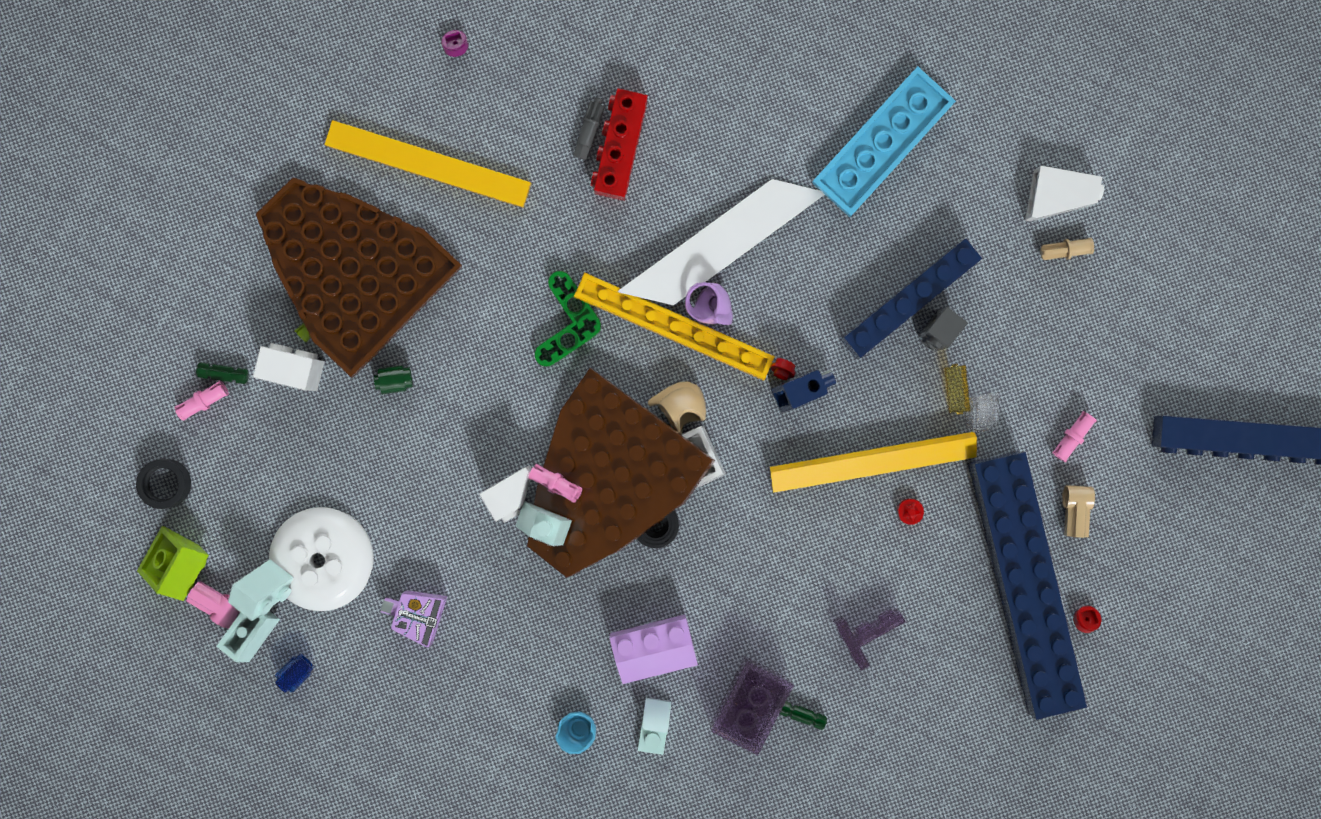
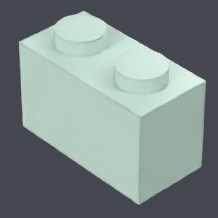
[228,559,293,621]
[216,611,280,662]

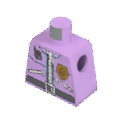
[381,591,447,648]

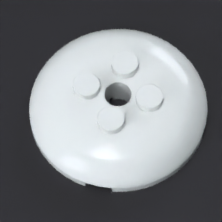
[269,507,374,611]

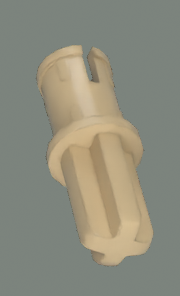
[1040,238,1094,260]

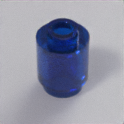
[275,653,315,693]

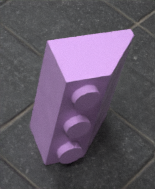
[609,615,698,684]

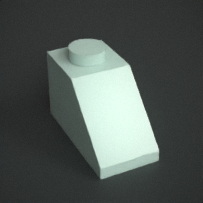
[515,502,572,546]

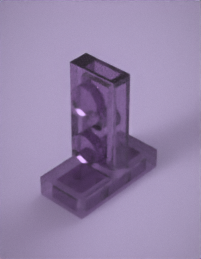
[833,609,906,671]

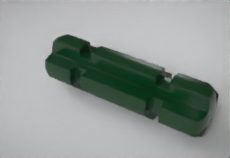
[196,362,249,384]
[777,700,827,730]

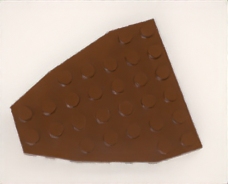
[256,177,462,379]
[527,368,715,578]

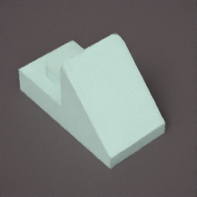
[638,698,671,755]

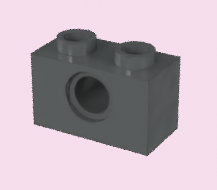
[918,306,968,351]

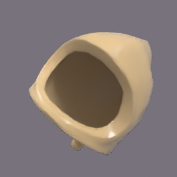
[648,381,706,435]

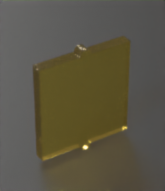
[944,364,971,415]

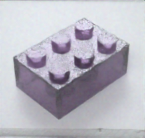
[710,656,794,756]

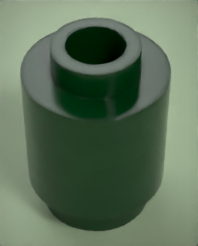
[373,365,413,395]

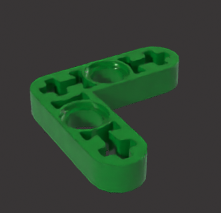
[535,271,601,367]

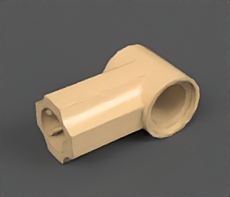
[1062,485,1095,538]

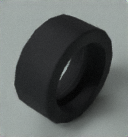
[136,459,191,509]

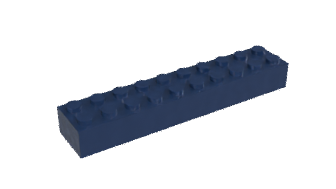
[968,451,1087,720]

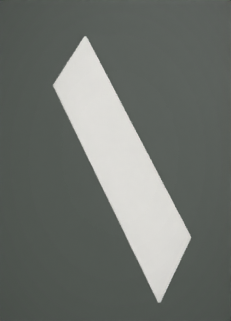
[618,179,825,305]

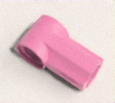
[186,581,240,629]

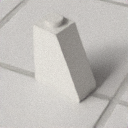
[1025,166,1104,221]

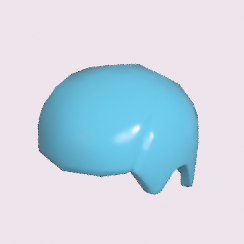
[555,712,596,754]

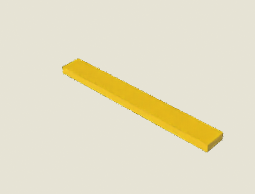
[324,120,531,208]
[574,272,775,381]
[769,432,977,493]

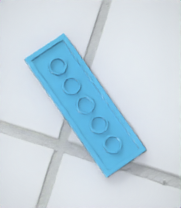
[812,66,956,217]

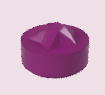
[441,30,469,57]

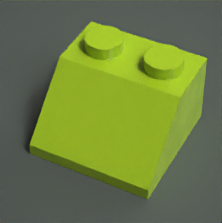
[137,526,209,601]

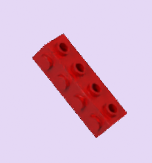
[590,88,648,201]

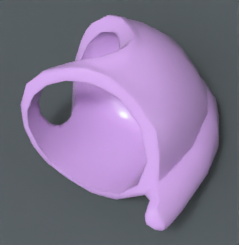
[685,282,733,325]

